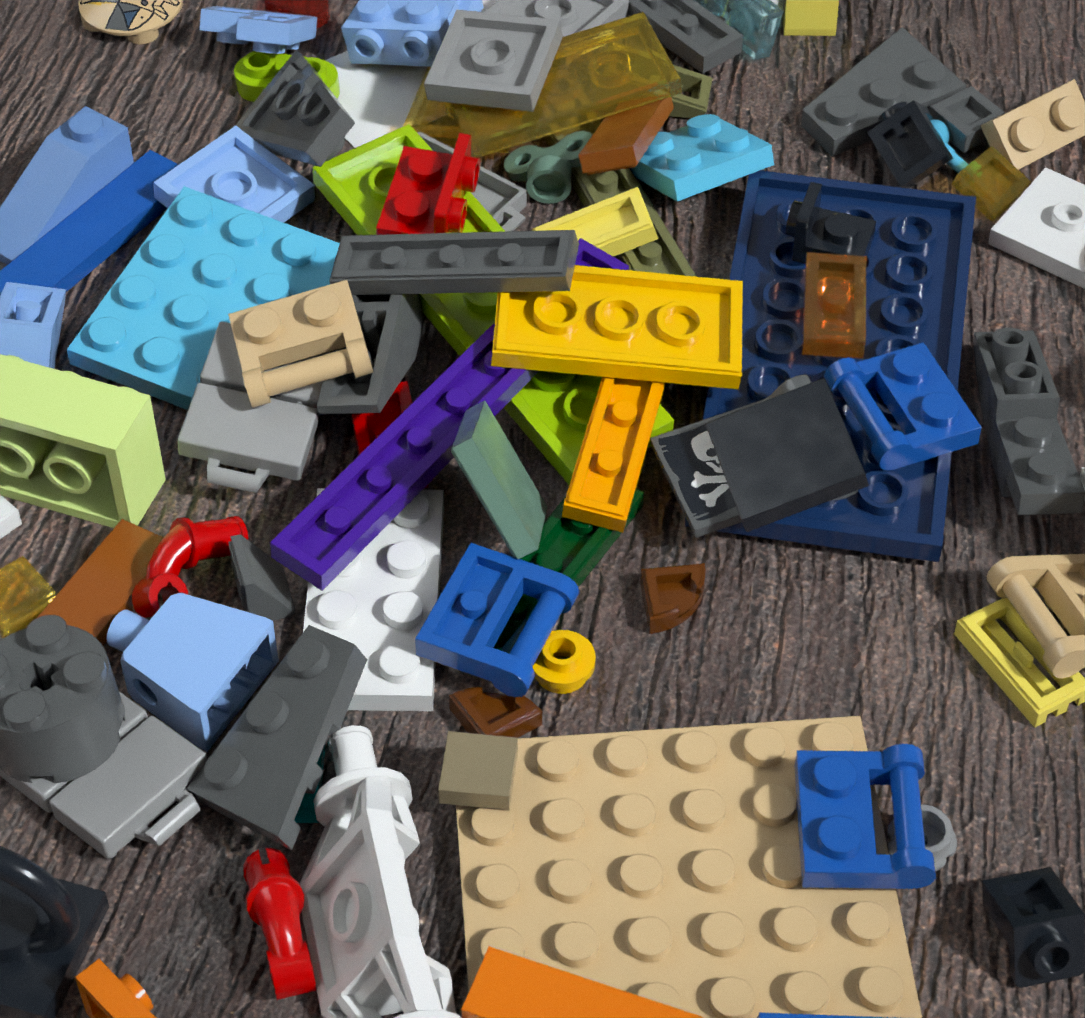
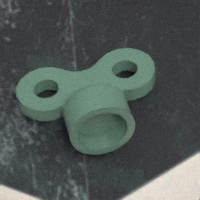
[504,131,592,204]

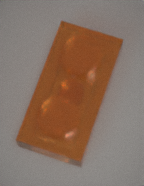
[802,252,866,359]

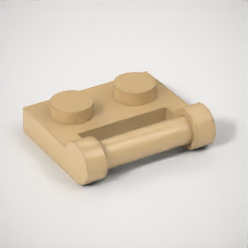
[228,280,374,408]
[986,554,1085,679]

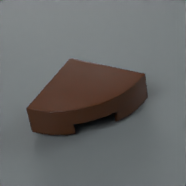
[640,563,706,634]
[449,687,542,738]

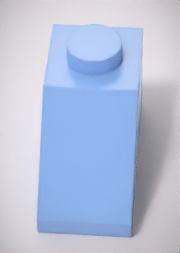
[0,282,66,369]

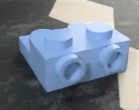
[341,0,484,67]

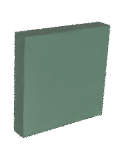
[451,400,547,559]

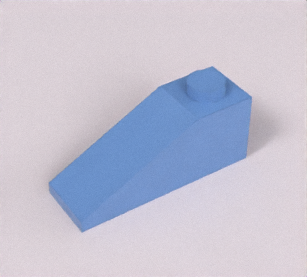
[0,106,134,265]

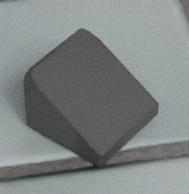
[228,534,296,621]

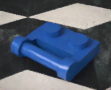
[824,342,982,471]
[415,543,579,697]
[794,744,936,889]

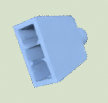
[107,593,279,752]

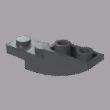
[973,328,1085,515]

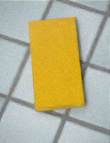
[491,265,743,389]

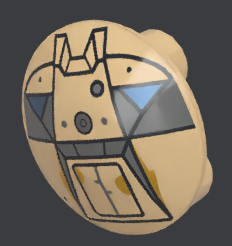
[78,0,183,45]

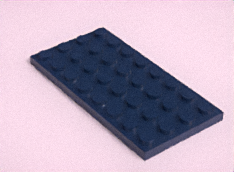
[685,170,976,562]

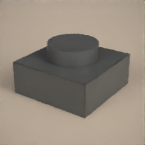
[929,86,1005,153]

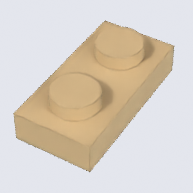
[980,79,1085,176]

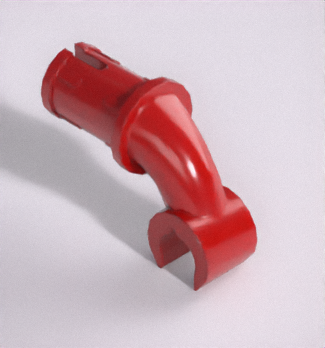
[132,516,248,618]
[243,848,317,1000]

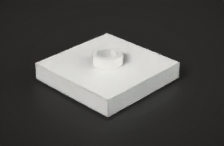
[988,167,1085,289]

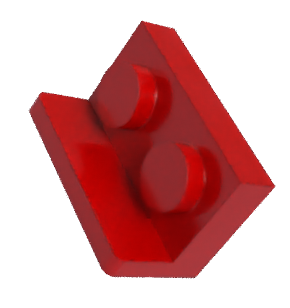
[376,133,480,235]

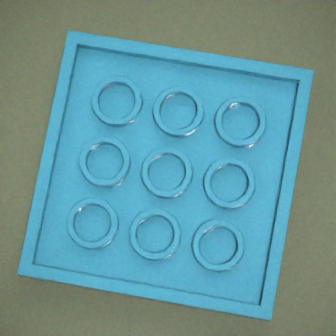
[67,186,340,410]

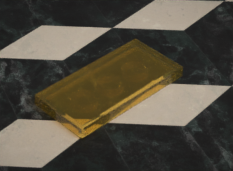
[447,12,682,158]

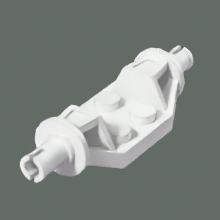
[300,725,461,1018]

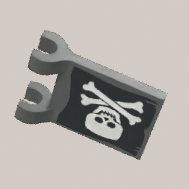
[650,375,857,538]

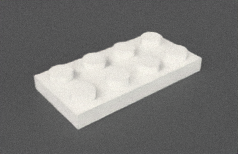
[303,488,444,711]

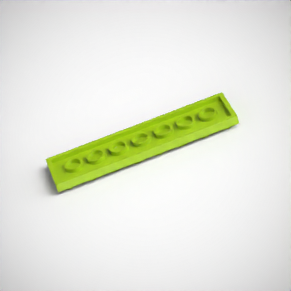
[312,124,674,485]

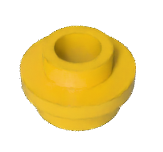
[532,630,596,694]

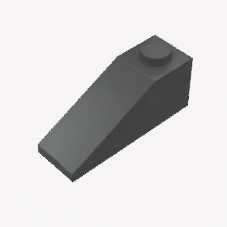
[317,294,425,414]

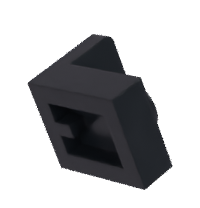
[867,100,953,188]
[786,182,876,276]
[982,867,1085,988]

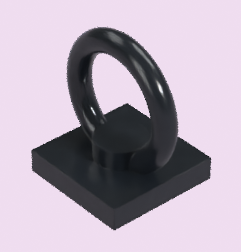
[0,846,109,1018]

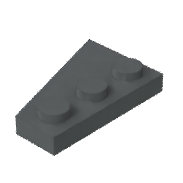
[801,27,966,157]
[235,49,355,167]
[186,625,367,850]

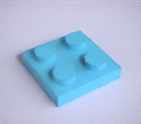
[630,114,774,202]

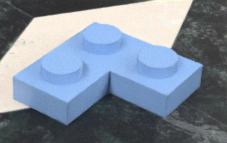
[200,6,317,54]

